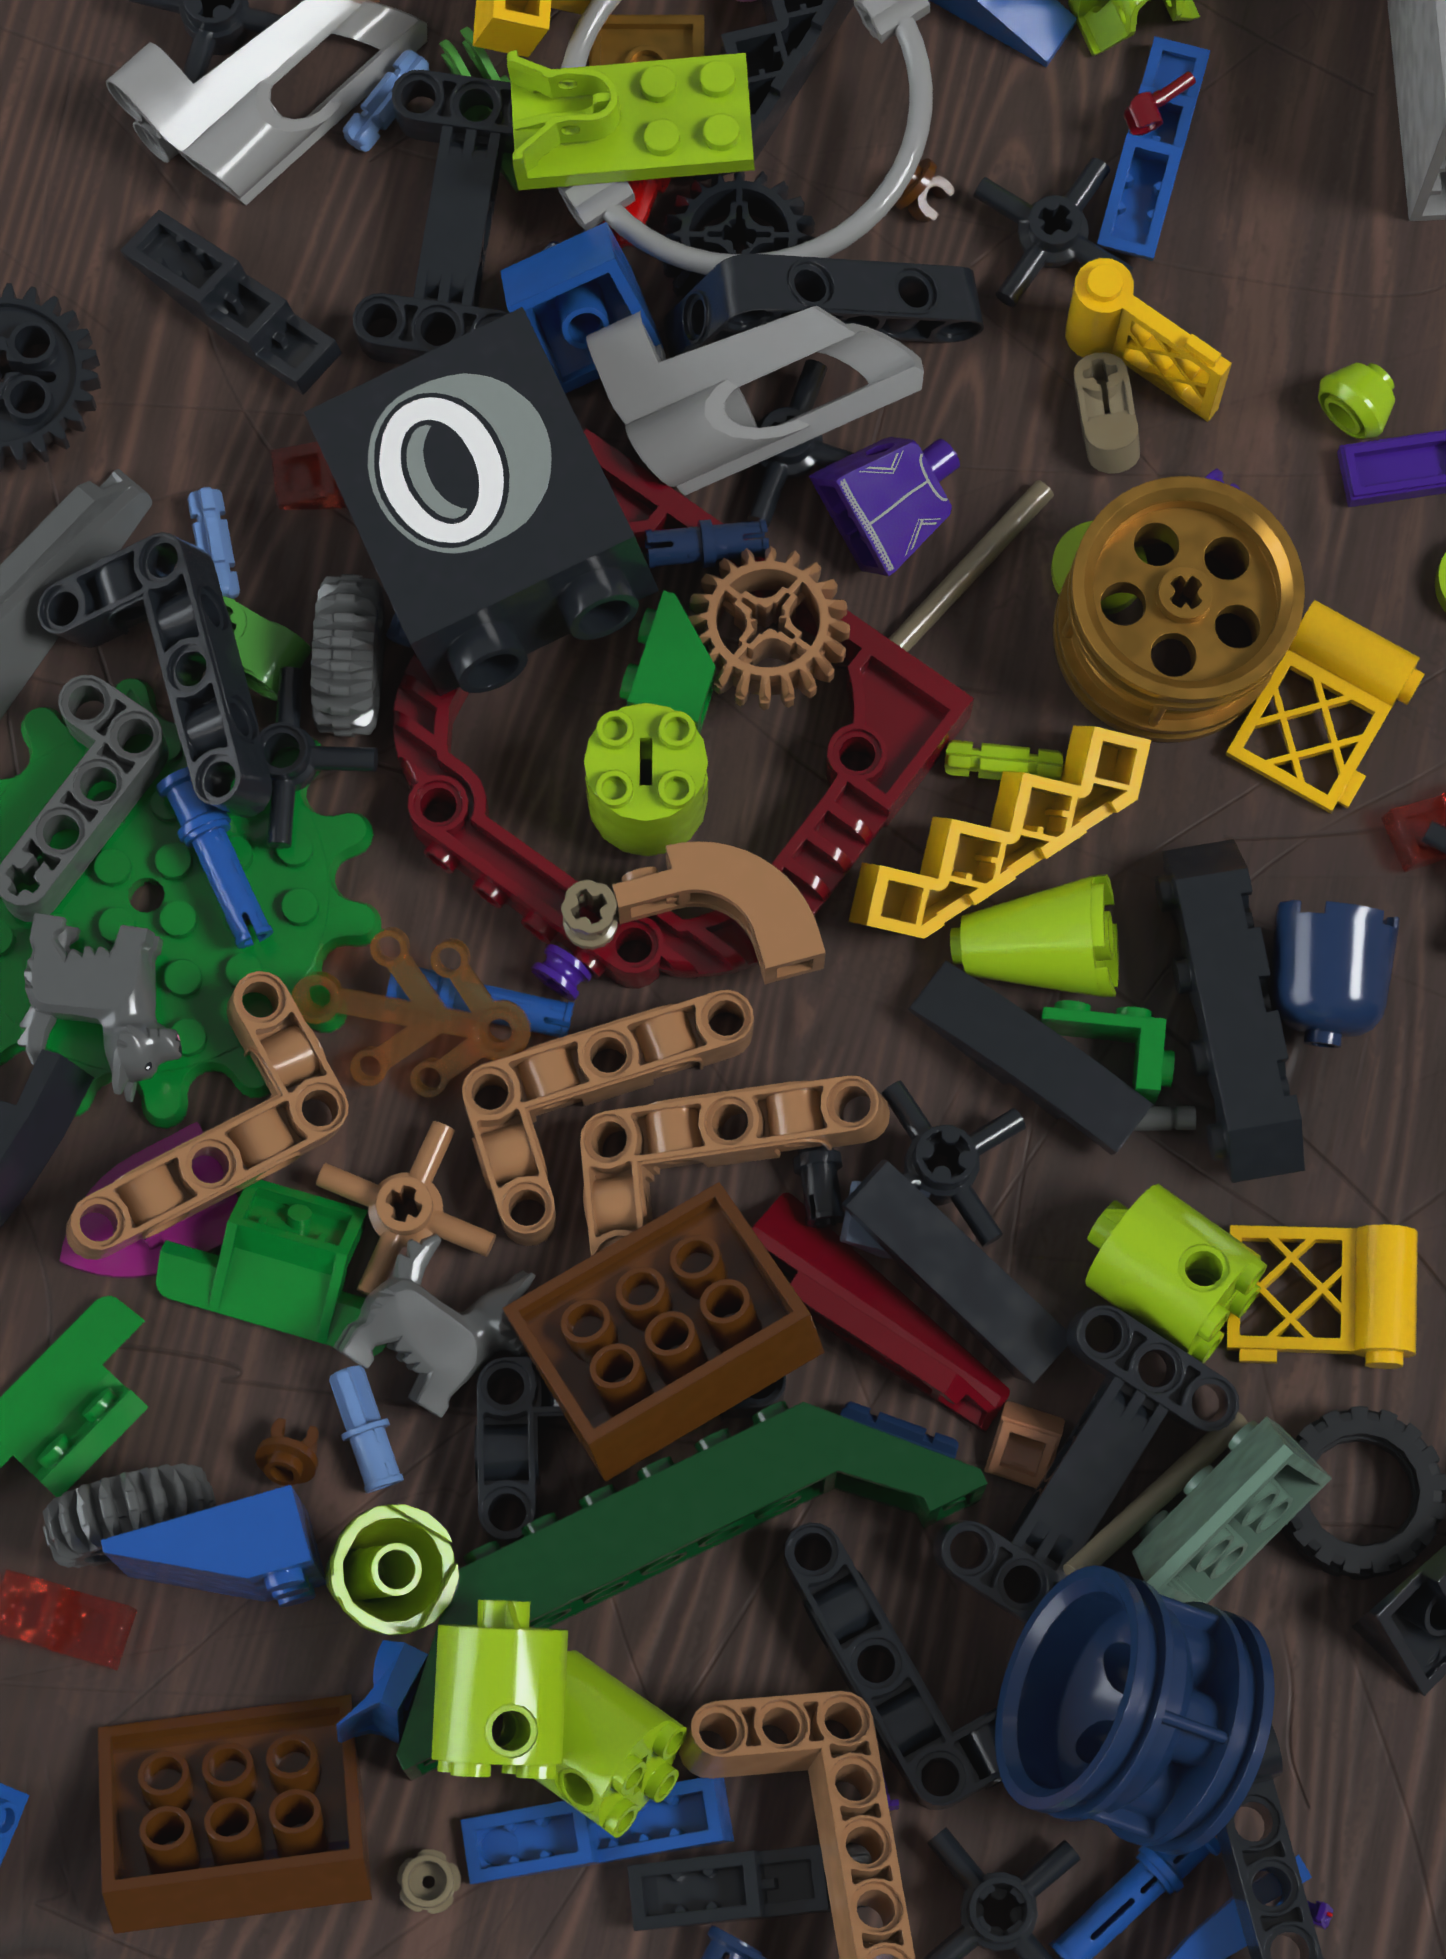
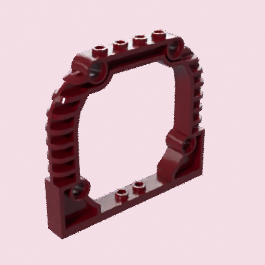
[393,428,974,989]

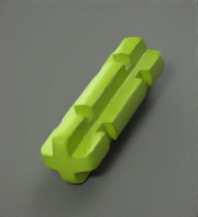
[944,740,1063,781]

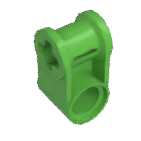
[223,596,312,701]

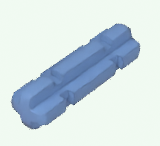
[343,49,430,152]
[187,487,240,599]

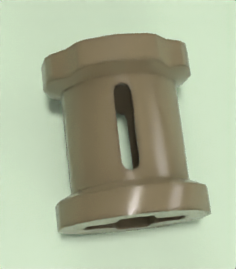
[561,880,618,950]

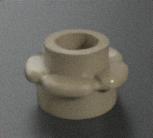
[397,1849,461,1914]

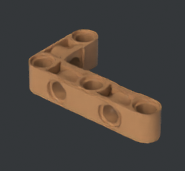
[66,971,349,1260]
[462,990,754,1246]
[580,1076,890,1256]

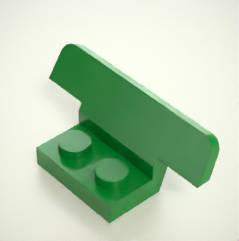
[156,1180,387,1356]
[0,1296,148,1497]

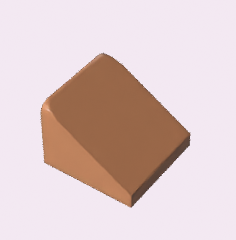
[984,1401,1065,1488]

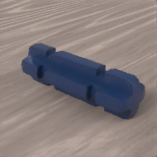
[840,1401,959,1459]

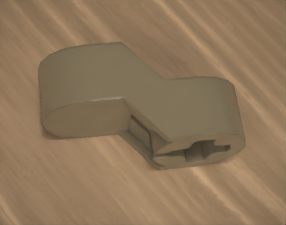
[1074,352,1140,474]

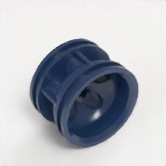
[995,1565,1275,1855]

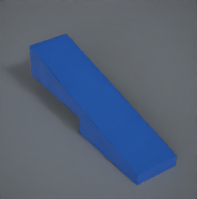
[460,1778,734,1885]

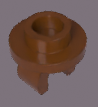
[894,158,955,223]
[255,1418,319,1486]

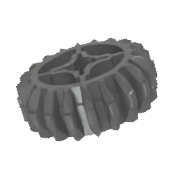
[310,574,386,737]
[42,1463,216,1568]

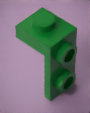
[1039,1000,1175,1105]

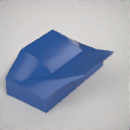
[336,1640,428,1744]

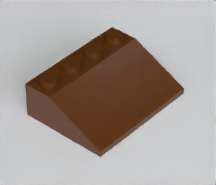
[502,1182,825,1482]
[98,1694,372,1934]

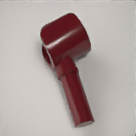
[1124,71,1196,136]

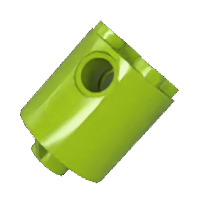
[584,703,708,856]
[1085,1184,1267,1364]
[432,1600,568,1779]
[501,1650,687,1838]

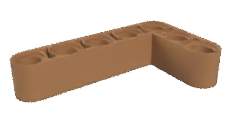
[679,1691,915,1959]

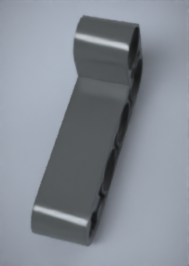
[0,675,169,922]

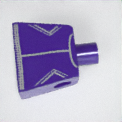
[809,437,960,576]

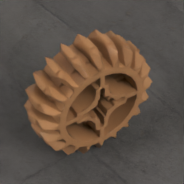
[688,546,850,711]

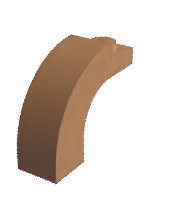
[612,841,826,984]

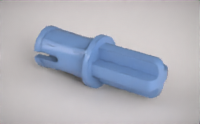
[329,1365,404,1493]

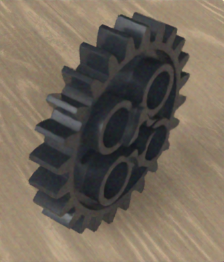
[0,283,101,472]

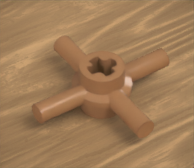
[316,1121,496,1296]

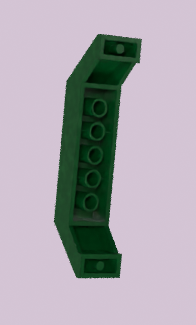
[396,1400,988,1781]

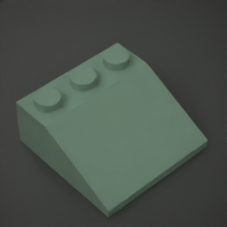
[1132,1416,1332,1604]

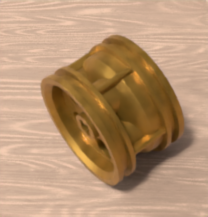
[1053,476,1305,742]

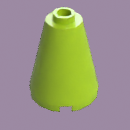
[950,874,1119,997]
[325,1504,459,1636]

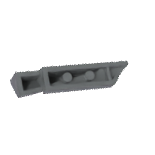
[0,469,152,720]

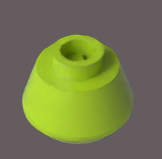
[1318,362,1395,439]

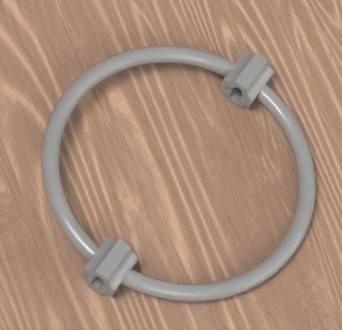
[558,0,933,275]

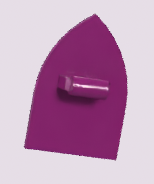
[59,1121,238,1278]

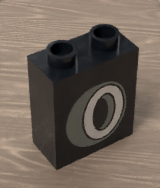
[304,307,659,696]

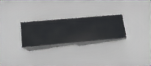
[841,1159,1068,1384]

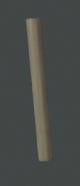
[888,480,1054,652]
[1063,1412,1248,1576]

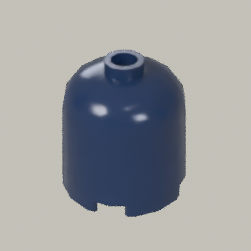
[1269,900,1400,1048]

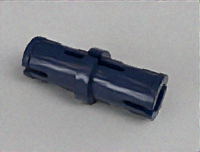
[644,519,769,568]

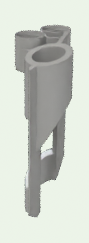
[106,0,427,205]
[586,306,924,496]

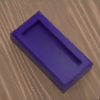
[1337,430,1446,508]

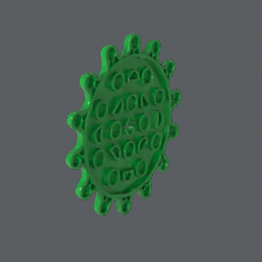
[0,678,382,1129]

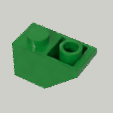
[619,590,716,734]

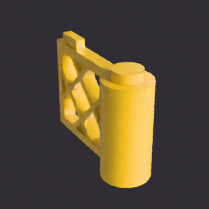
[1065,258,1232,422]
[1226,600,1425,814]
[1227,1224,1418,1369]

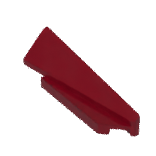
[752,1193,1010,1433]

